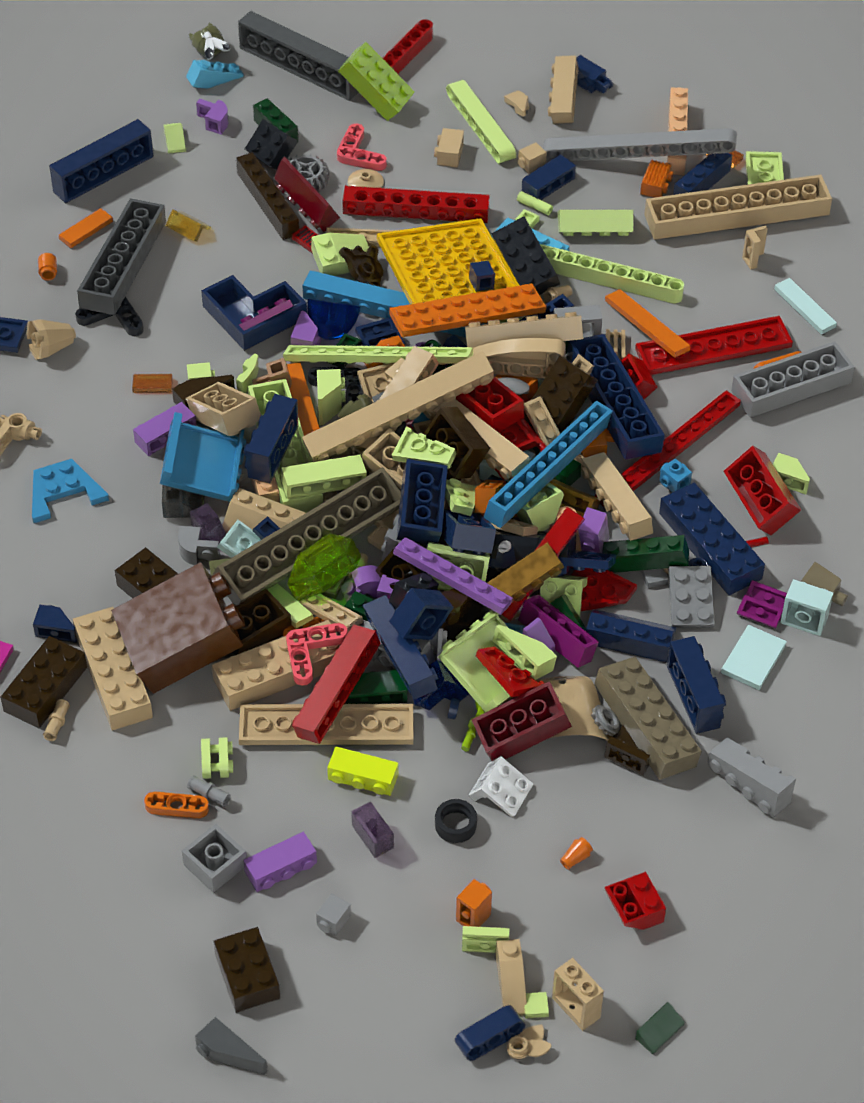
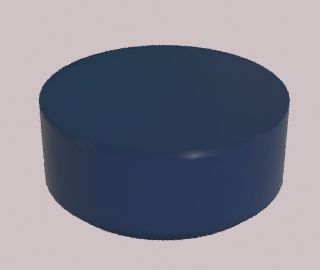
[447,697,460,720]

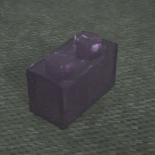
[351,801,394,858]

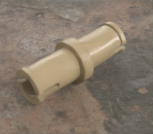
[43,699,70,741]

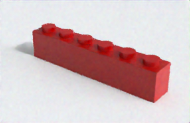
[292,625,381,744]

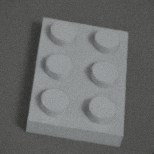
[668,566,714,628]

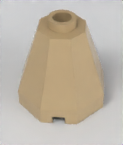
[26,319,76,360]

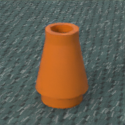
[560,837,593,870]

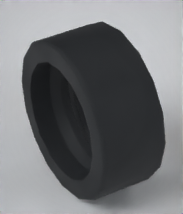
[435,799,477,843]

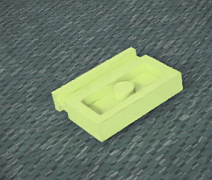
[462,926,509,953]

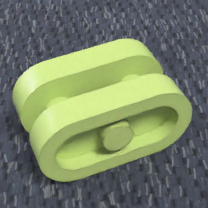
[201,737,233,779]

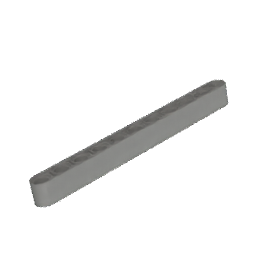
[543,128,737,162]

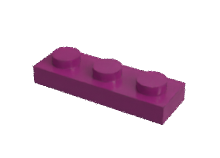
[239,298,293,331]

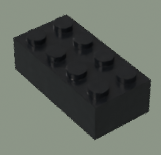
[491,216,560,295]

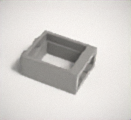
[554,305,602,338]

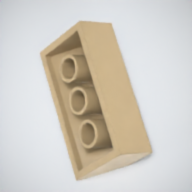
[221,488,305,533]

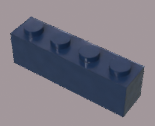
[673,153,733,195]

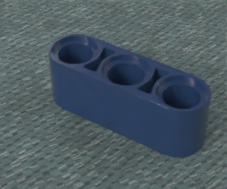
[455,1005,526,1061]

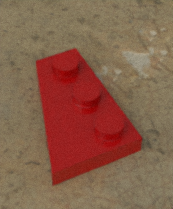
[475,646,545,697]

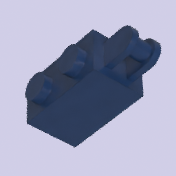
[577,55,613,94]

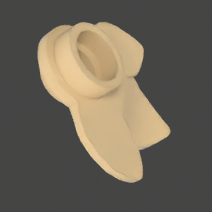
[507,1025,551,1059]

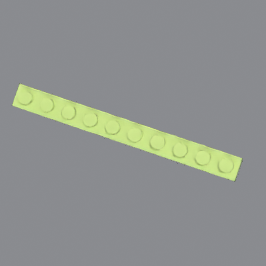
[283,345,473,365]

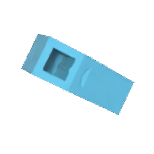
[186,60,244,89]

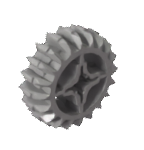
[289,154,329,192]

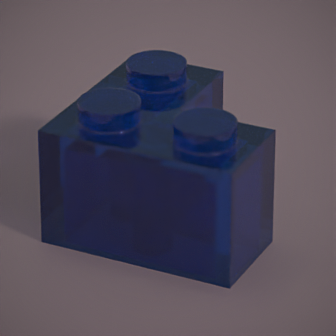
[413,660,469,710]

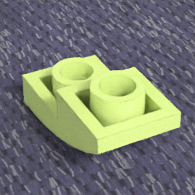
[236,354,259,394]

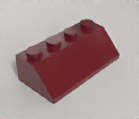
[274,157,340,232]

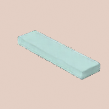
[774,278,837,335]

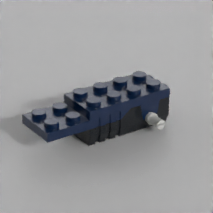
[488,529,616,577]

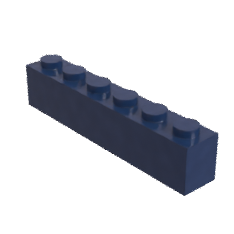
[363,595,438,700]

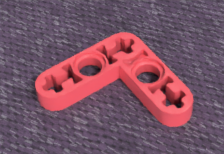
[337,123,387,171]
[286,623,347,686]

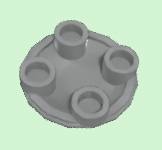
[498,377,530,395]

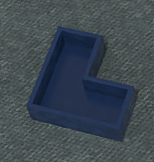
[201,275,307,351]

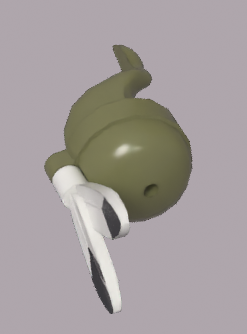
[189,23,231,60]

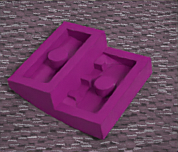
[737,580,787,629]

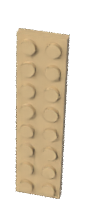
[239,704,413,745]

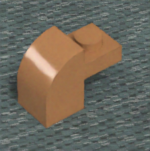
[252,358,292,389]

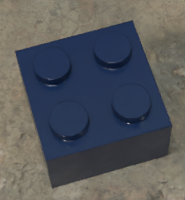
[389,588,454,640]

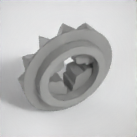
[591,705,620,737]

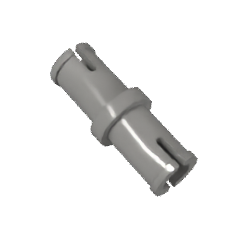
[187,776,231,807]

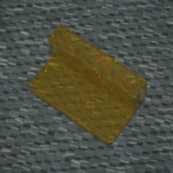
[165,209,211,242]

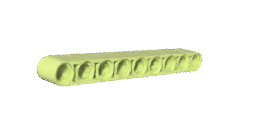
[540,244,684,304]

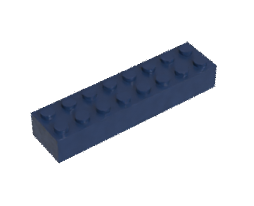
[566,334,665,460]

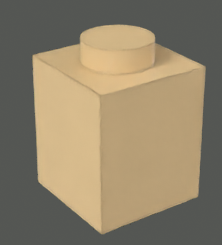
[518,142,547,174]

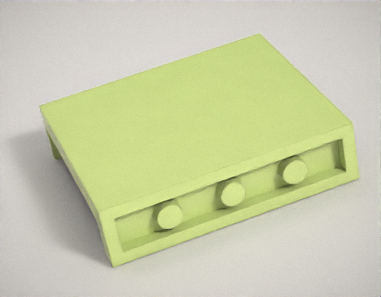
[438,610,522,712]

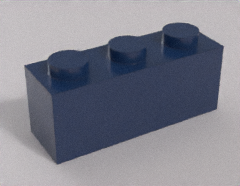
[522,155,576,200]

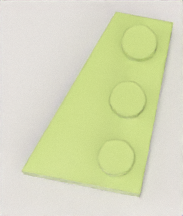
[445,478,477,516]

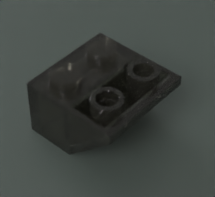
[162,485,205,518]

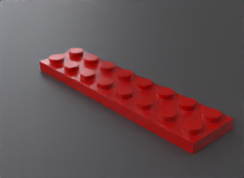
[635,316,793,375]

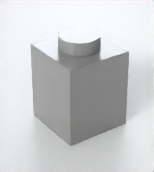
[316,893,351,936]

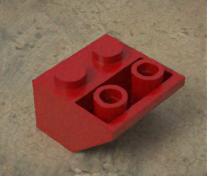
[604,871,666,930]

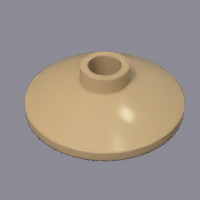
[348,169,384,188]

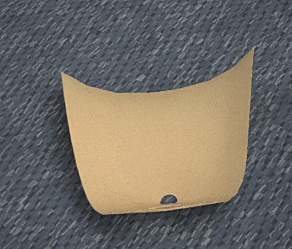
[524,676,611,751]

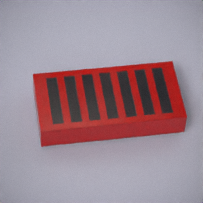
[292,226,318,254]

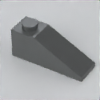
[195,1017,268,1075]

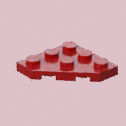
[571,568,637,611]

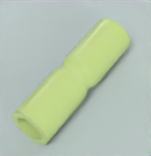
[517,191,553,216]

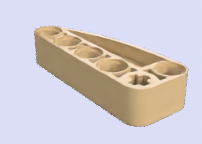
[473,338,566,379]

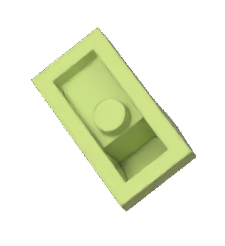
[163,123,186,154]

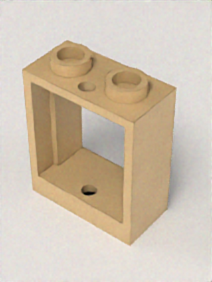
[552,957,604,1031]

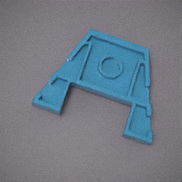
[32,459,109,523]

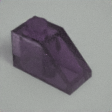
[190,503,226,550]

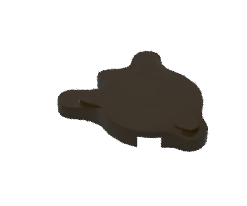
[339,245,383,287]

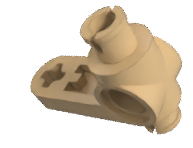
[0,413,42,456]

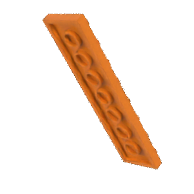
[389,284,546,337]

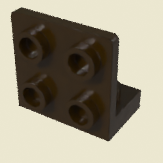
[604,725,650,776]

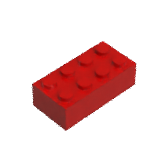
[455,377,524,433]
[723,446,801,536]

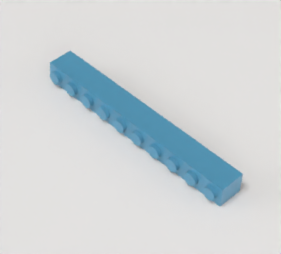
[302,270,488,338]
[483,401,613,528]

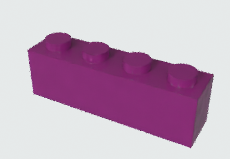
[518,595,599,668]

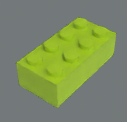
[338,42,415,121]

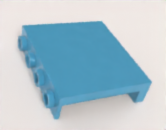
[159,412,246,502]

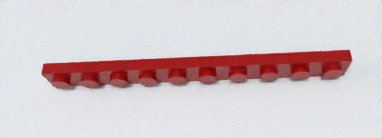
[595,390,741,507]

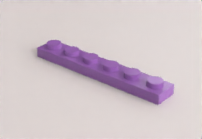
[393,537,513,615]

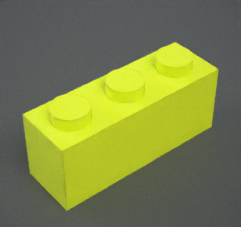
[327,747,399,796]

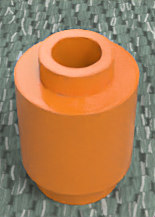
[38,253,57,281]

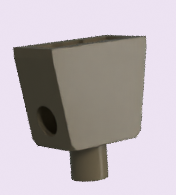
[800,562,848,606]

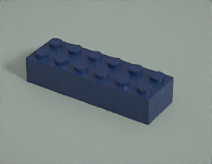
[49,119,154,204]
[659,482,765,596]

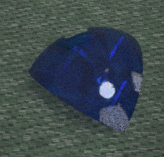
[307,299,361,340]

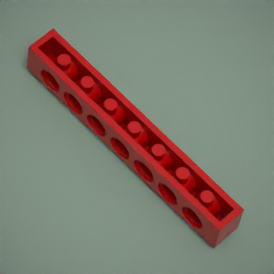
[342,186,490,223]

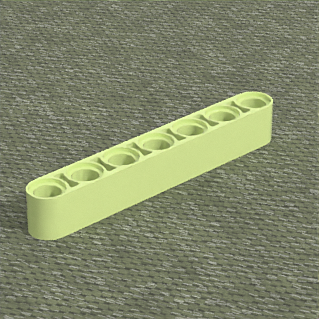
[446,80,516,164]

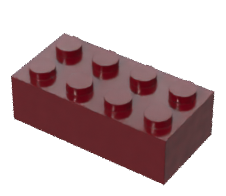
[471,681,572,762]

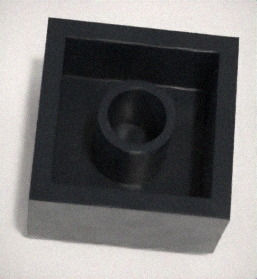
[245,119,298,170]

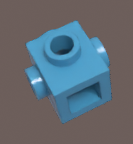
[659,458,692,492]

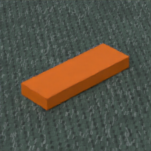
[59,208,113,248]

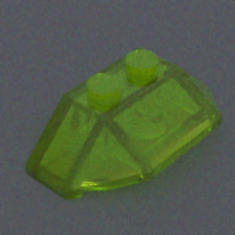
[287,533,361,601]

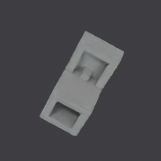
[178,526,220,565]

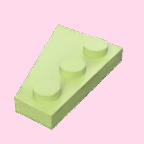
[392,426,456,469]

